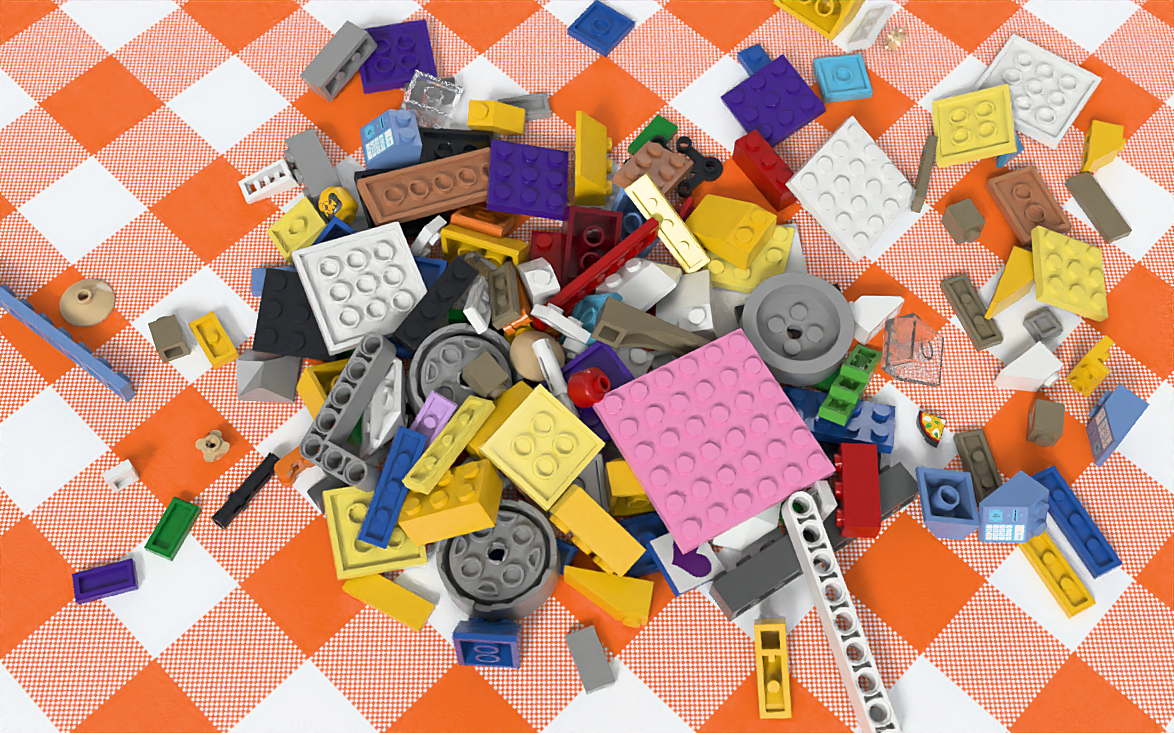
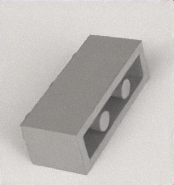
[300,20,378,102]
[283,128,342,211]

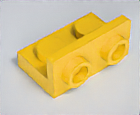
[1065,335,1115,397]

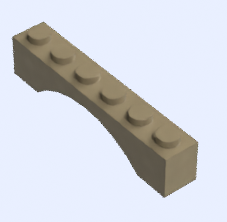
[591,296,712,358]

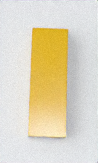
[1017,531,1096,619]
[342,574,435,634]

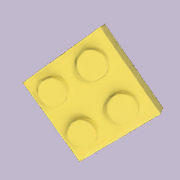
[266,196,328,265]

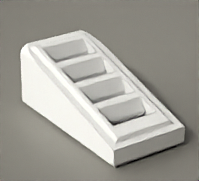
[238,157,299,204]

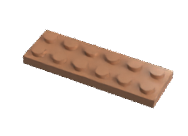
[357,147,490,227]

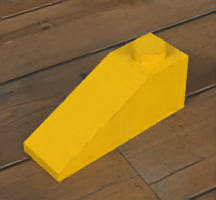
[984,246,1035,320]
[564,565,654,627]
[754,618,792,719]

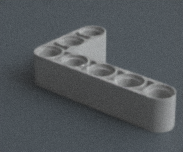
[299,332,396,492]

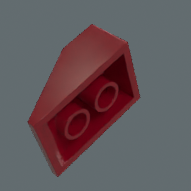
[561,205,623,291]

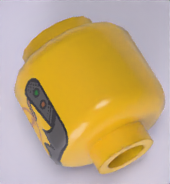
[318,186,358,225]

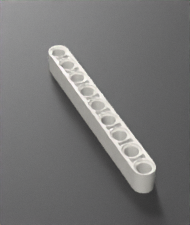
[781,491,901,733]

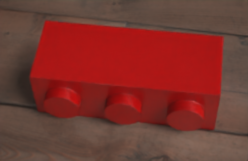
[732,129,798,213]
[832,443,882,538]

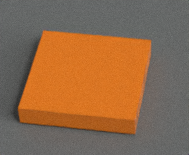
[450,204,517,238]

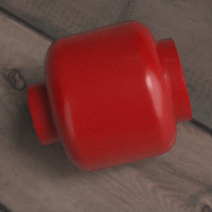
[567,367,611,408]

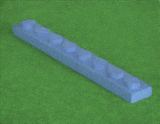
[0,284,136,403]

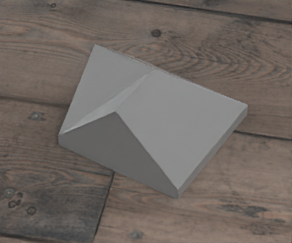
[236,349,302,404]

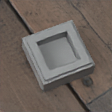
[1023,309,1063,344]

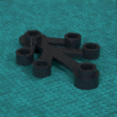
[623,136,723,198]

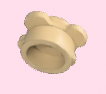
[883,26,907,52]
[195,430,230,462]

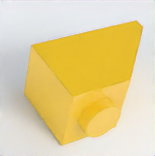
[467,100,526,135]
[1080,120,1126,174]

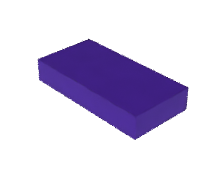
[72,558,139,605]

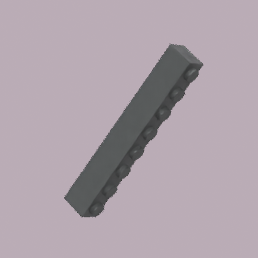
[709,462,919,622]

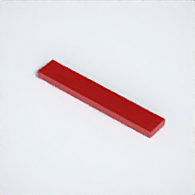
[533,217,659,332]

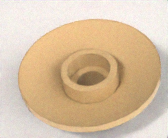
[59,279,115,327]
[509,331,565,382]

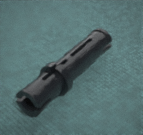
[211,452,280,530]

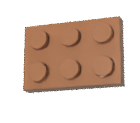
[612,141,694,197]
[985,165,1072,247]

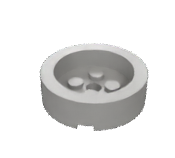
[739,272,855,387]
[406,323,524,422]
[436,497,561,623]

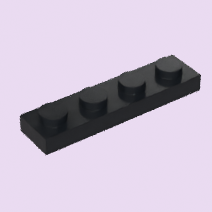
[391,256,479,355]

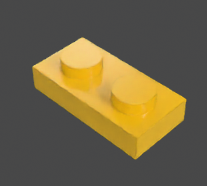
[188,311,239,370]

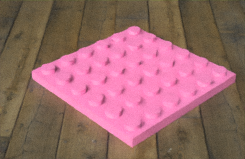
[592,328,836,555]

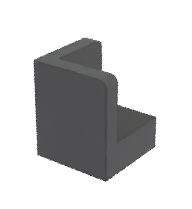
[307,469,349,514]

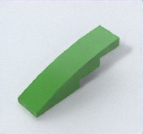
[817,344,884,426]

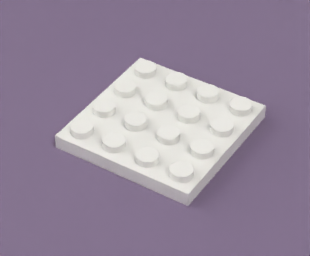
[971,33,1102,150]
[785,115,916,263]
[292,221,427,356]

